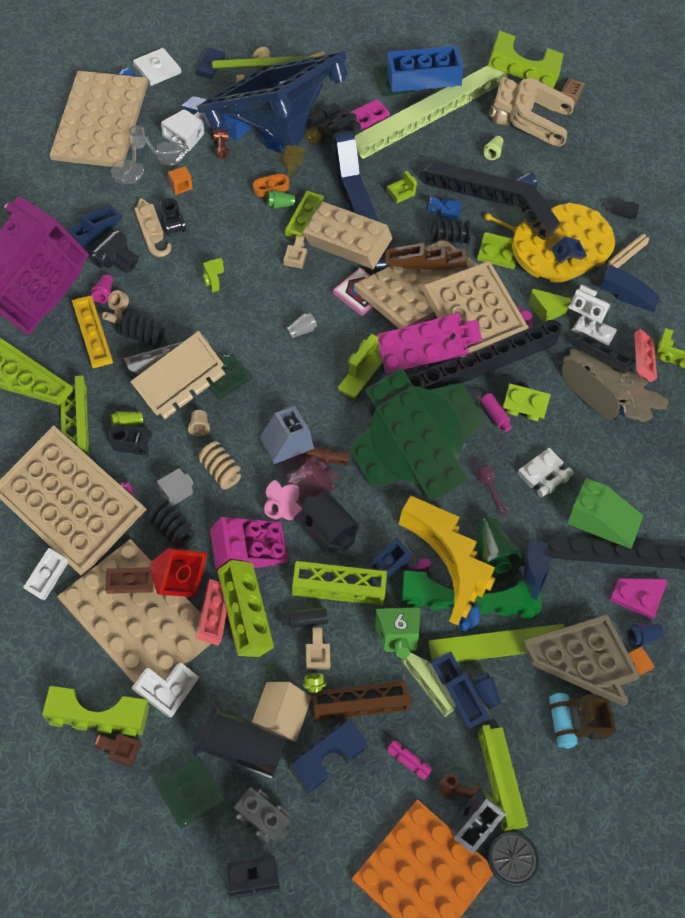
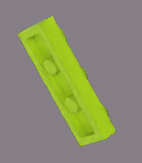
[285,191,324,239]

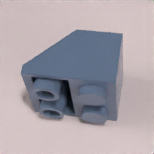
[260,406,314,464]

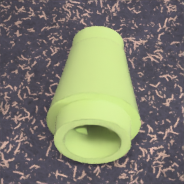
[484,136,503,160]

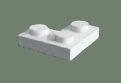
[131,663,199,717]

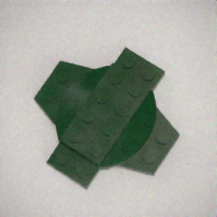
[349,368,484,502]

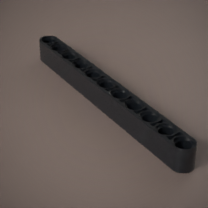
[368,320,562,416]

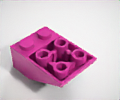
[210,517,288,570]

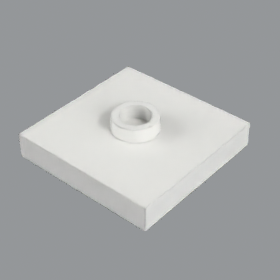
[133,48,181,86]

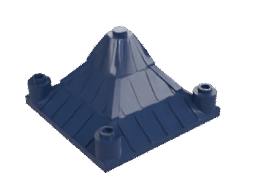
[196,51,348,148]

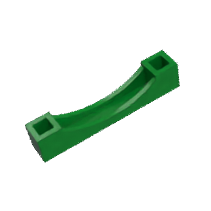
[401,571,542,618]

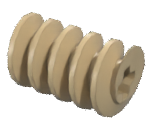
[197,441,241,489]

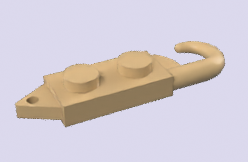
[134,198,172,257]

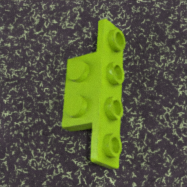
[338,333,383,399]

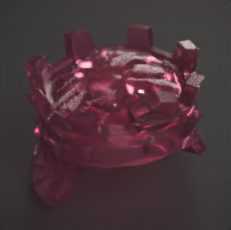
[287,456,339,505]

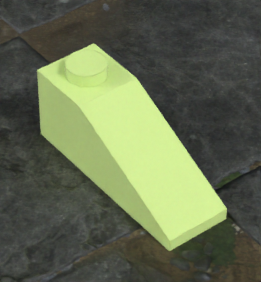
[401,652,454,717]

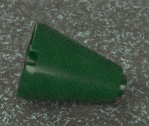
[477,518,525,581]

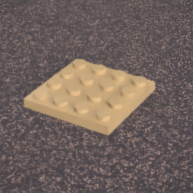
[422,261,529,357]

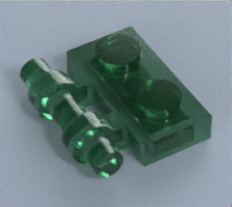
[207,353,253,401]

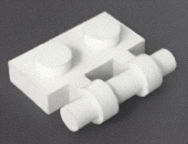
[517,448,574,497]

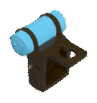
[549,693,616,749]

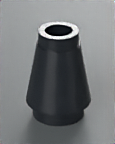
[611,201,639,220]

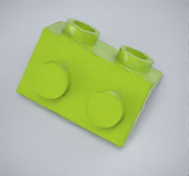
[503,384,551,421]

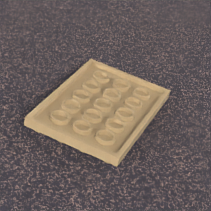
[50,71,148,168]
[354,239,478,329]
[0,426,147,576]
[57,539,211,684]

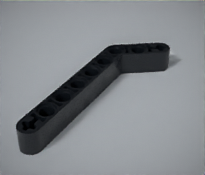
[420,161,560,240]

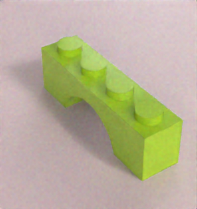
[42,686,149,737]

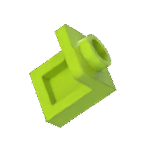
[387,171,417,204]
[203,258,224,292]

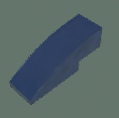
[65,205,123,249]
[600,265,660,312]
[524,539,552,600]
[426,651,489,729]

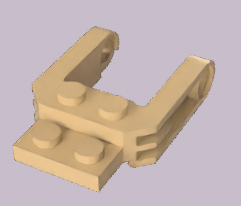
[494,77,575,146]

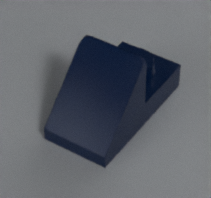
[367,536,413,584]

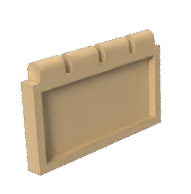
[130,331,225,419]

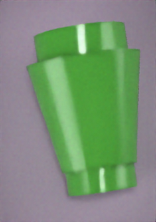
[267,190,295,209]

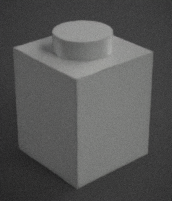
[157,468,194,506]

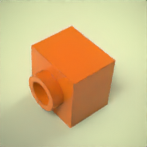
[168,166,192,195]

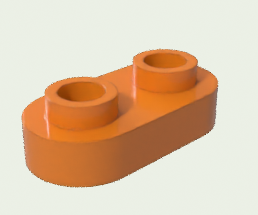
[253,174,289,197]

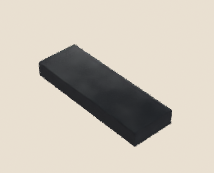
[572,333,635,374]

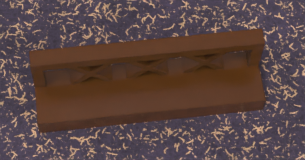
[311,681,412,721]

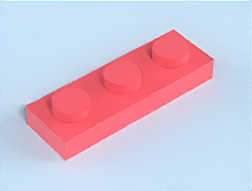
[634,329,657,382]
[196,579,227,646]

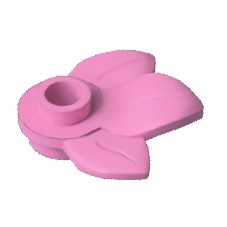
[264,480,303,520]

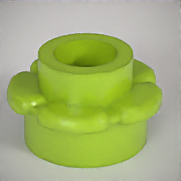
[303,673,327,693]

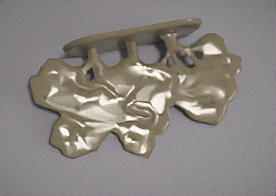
[562,348,669,422]

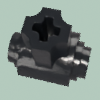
[90,231,139,274]

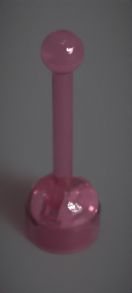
[476,466,508,516]

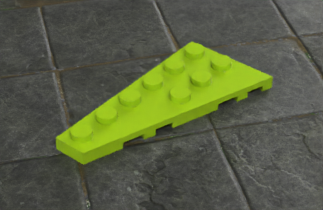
[0,338,73,405]

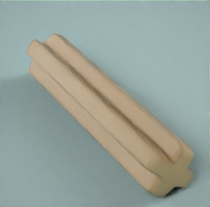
[607,234,649,268]

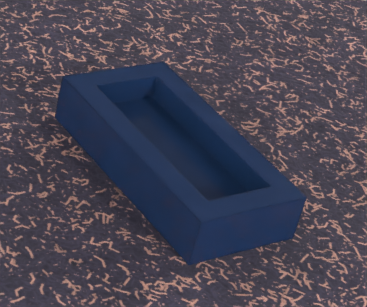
[196,48,225,79]

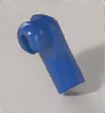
[457,601,480,631]

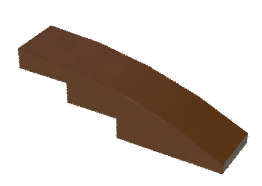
[385,243,468,270]

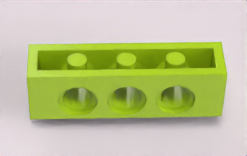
[217,560,274,657]

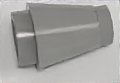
[286,313,317,339]

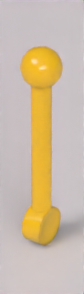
[484,213,518,233]

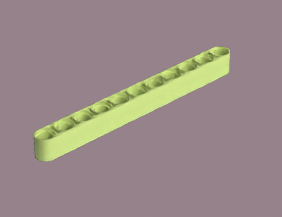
[355,66,508,159]

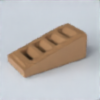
[561,78,585,107]

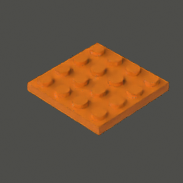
[352,799,493,918]

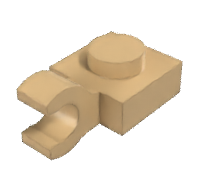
[284,235,307,269]
[306,628,330,670]

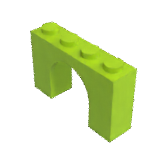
[488,30,563,88]

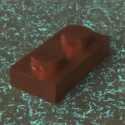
[105,567,154,594]

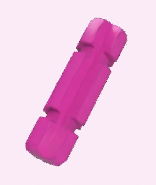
[387,740,432,780]

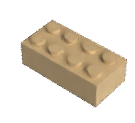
[303,201,392,269]

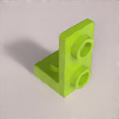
[655,328,685,368]

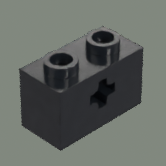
[448,787,506,854]

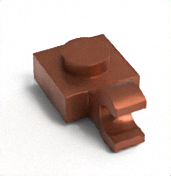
[94,734,142,767]

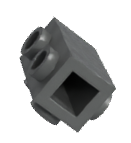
[234,787,291,845]

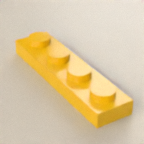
[72,295,113,368]

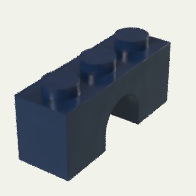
[290,720,368,795]

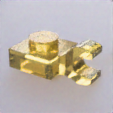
[284,145,305,177]

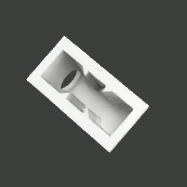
[161,110,205,152]

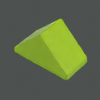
[529,289,571,322]

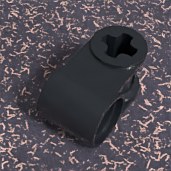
[160,198,186,236]
[109,425,152,455]

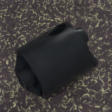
[294,490,359,555]

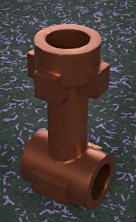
[213,129,229,159]
[438,774,487,799]

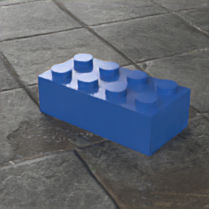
[387,46,463,92]

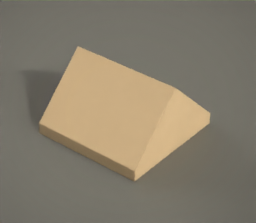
[252,682,312,743]

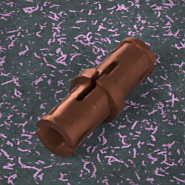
[305,446,350,466]

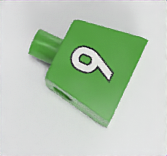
[375,608,421,658]

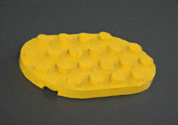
[512,203,615,282]

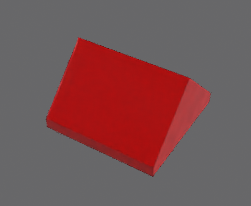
[149,548,208,597]

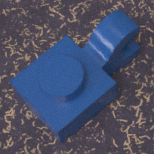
[428,197,461,220]

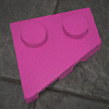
[609,579,668,620]

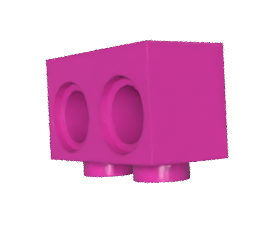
[351,99,390,132]

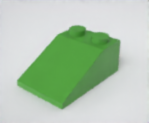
[568,478,643,549]

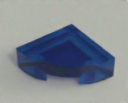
[263,132,284,153]

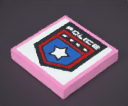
[333,268,373,316]

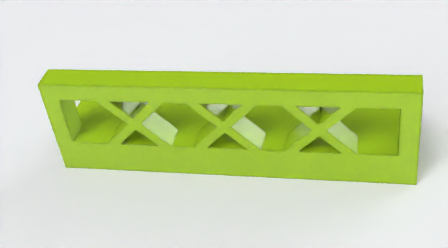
[61,376,89,457]
[292,561,387,606]
[478,725,528,832]

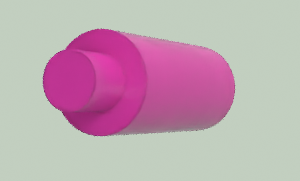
[480,393,512,432]

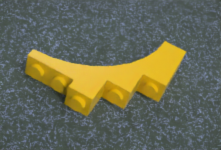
[398,496,495,625]

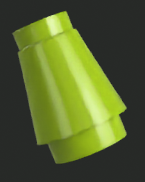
[110,411,143,427]

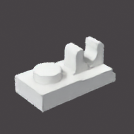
[572,314,617,346]
[23,548,69,600]

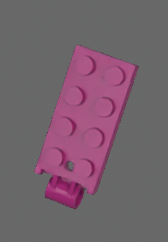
[377,313,483,374]

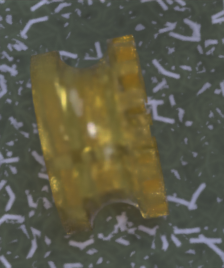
[305,126,322,145]

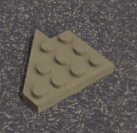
[522,615,640,706]

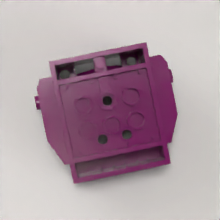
[0,196,89,335]

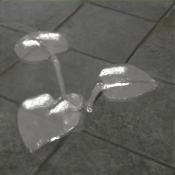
[111,126,189,184]

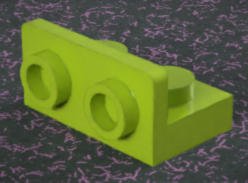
[477,232,517,269]

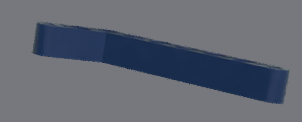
[333,131,390,273]

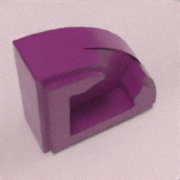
[405,558,431,575]

